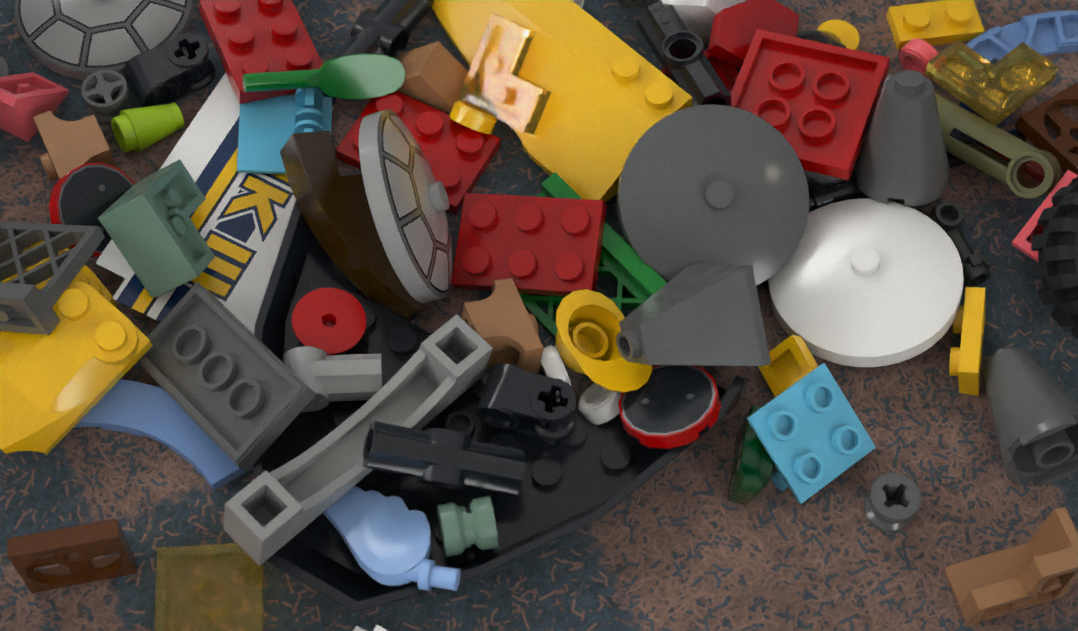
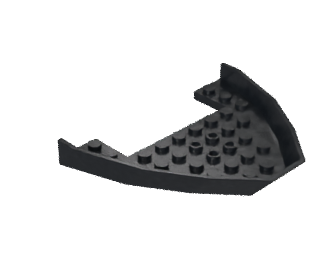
[252,201,745,613]

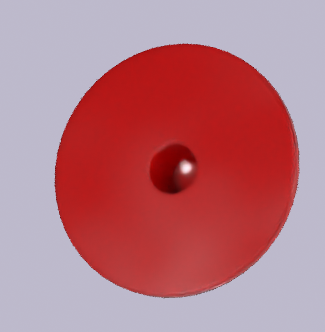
[292,288,366,355]

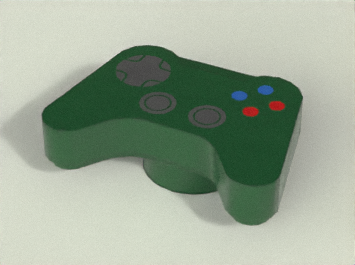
[727,405,774,504]

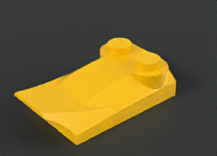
[0,277,153,456]

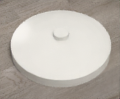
[768,198,964,367]

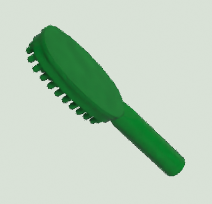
[243,54,405,99]

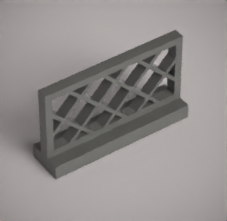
[0,221,105,335]

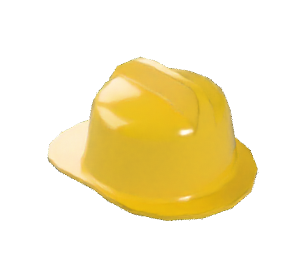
[556,289,652,393]

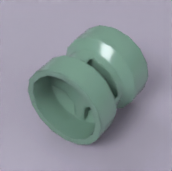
[437,496,498,557]

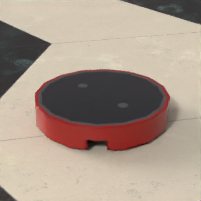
[49,162,135,258]
[618,365,721,449]

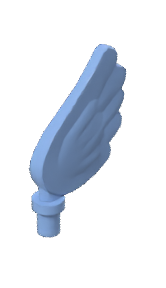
[323,486,460,591]

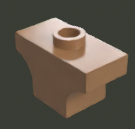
[33,110,116,181]
[461,278,544,374]

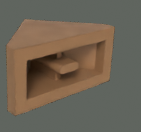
[396,41,480,115]

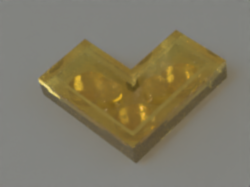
[458,13,551,135]
[925,39,1059,126]

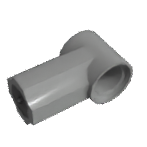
[283,346,383,412]

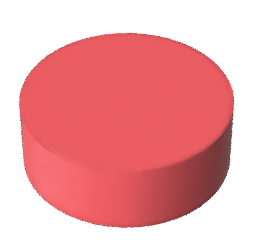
[898,38,944,81]

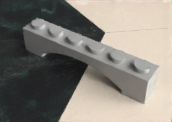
[223,314,493,566]

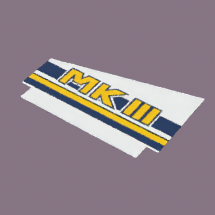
[96,73,336,334]

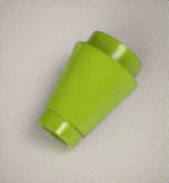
[111,102,184,154]

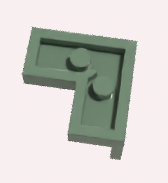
[98,159,215,298]

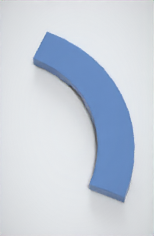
[954,10,1078,84]
[74,379,253,491]

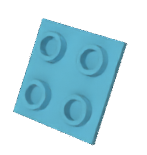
[237,88,332,174]
[746,363,876,504]

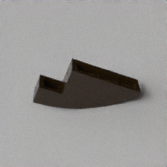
[280,130,426,322]

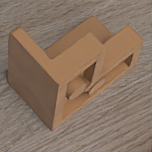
[945,507,1078,626]

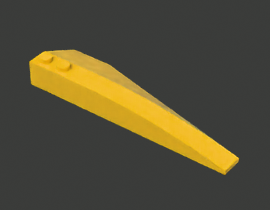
[431,0,692,203]

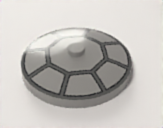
[14,0,195,80]
[359,109,452,304]

